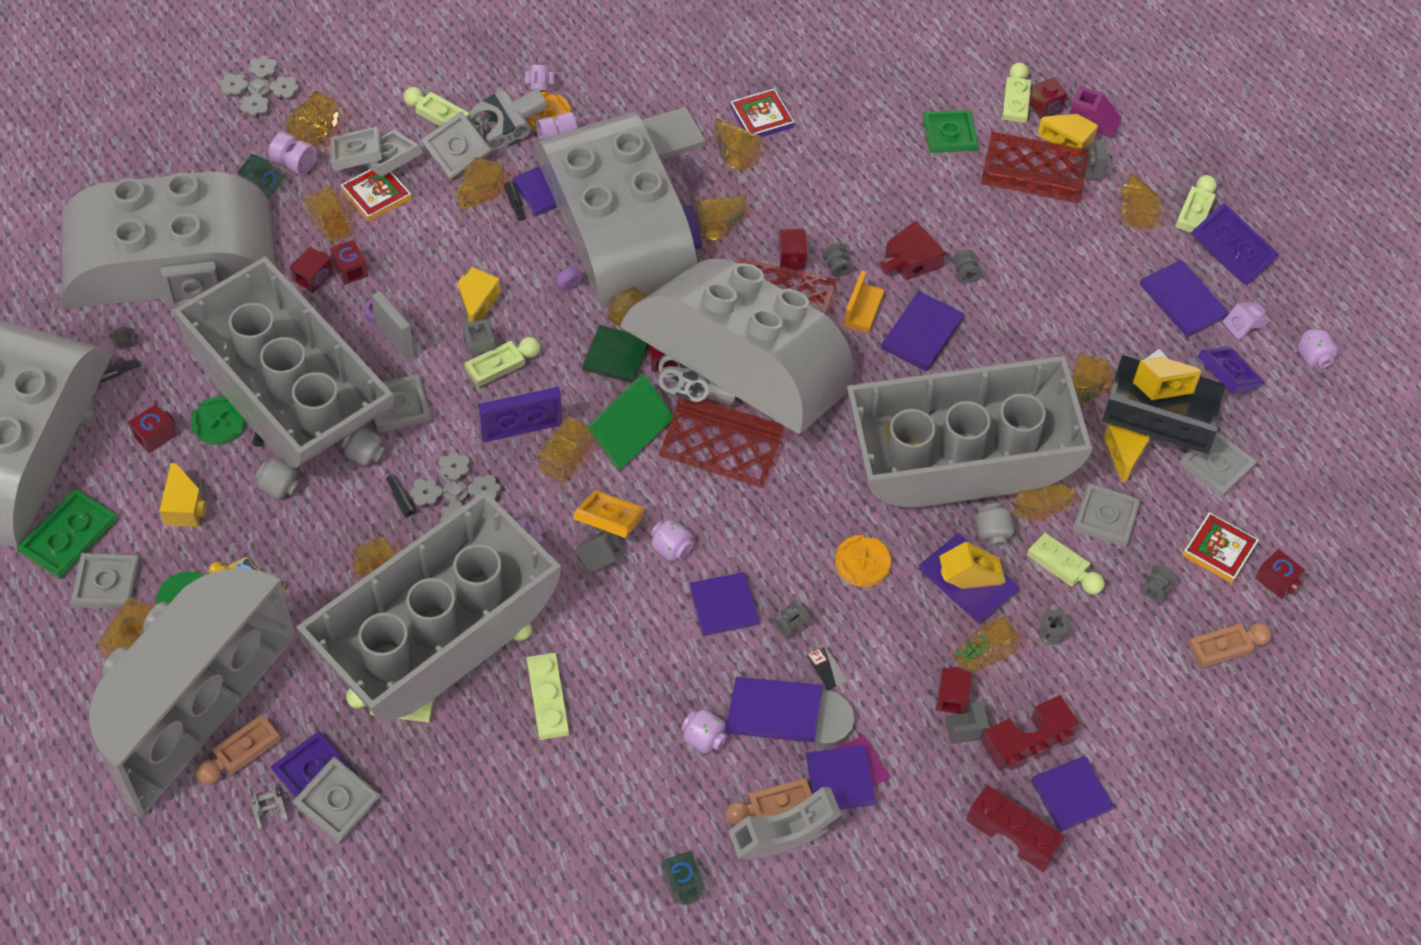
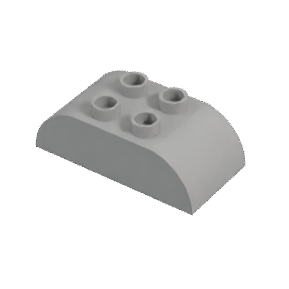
[534,112,698,309]
[61,172,276,309]
[172,256,394,468]
[620,259,854,434]
[0,320,112,548]
[847,356,1092,507]
[296,491,561,720]
[89,569,296,818]

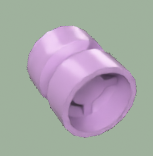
[536,112,578,139]
[268,131,317,176]

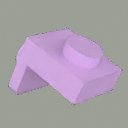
[1223,302,1271,339]

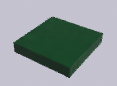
[583,325,649,383]

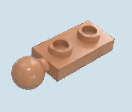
[1188,623,1271,668]
[196,715,281,784]
[726,778,812,826]

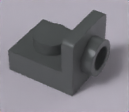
[1075,141,1108,180]
[462,319,495,355]

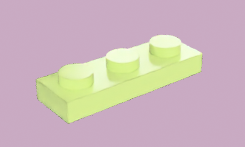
[527,653,569,740]

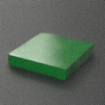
[922,110,979,153]

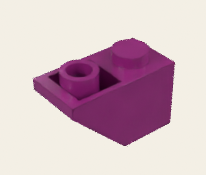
[1069,85,1121,137]

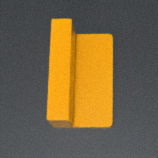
[844,271,884,334]

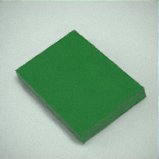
[586,375,674,469]
[16,488,119,580]

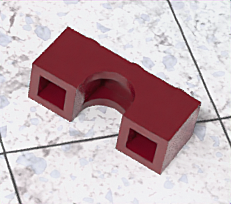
[981,695,1080,771]
[966,785,1065,872]

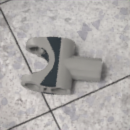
[469,88,548,151]
[659,355,735,406]

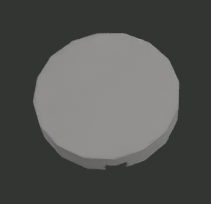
[811,690,855,747]

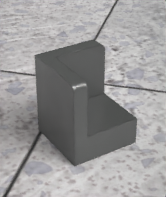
[575,530,626,573]
[945,701,990,744]

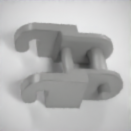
[251,786,288,830]

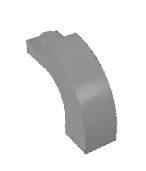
[728,787,842,859]

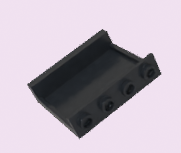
[1102,353,1226,455]

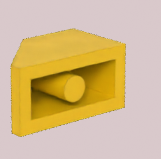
[1037,114,1098,157]
[457,267,500,323]
[1133,357,1202,400]
[1104,424,1149,482]
[159,463,206,527]
[939,541,1006,589]

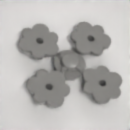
[219,56,299,116]
[409,452,500,522]

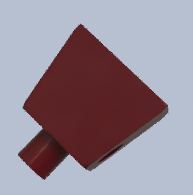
[880,221,946,280]

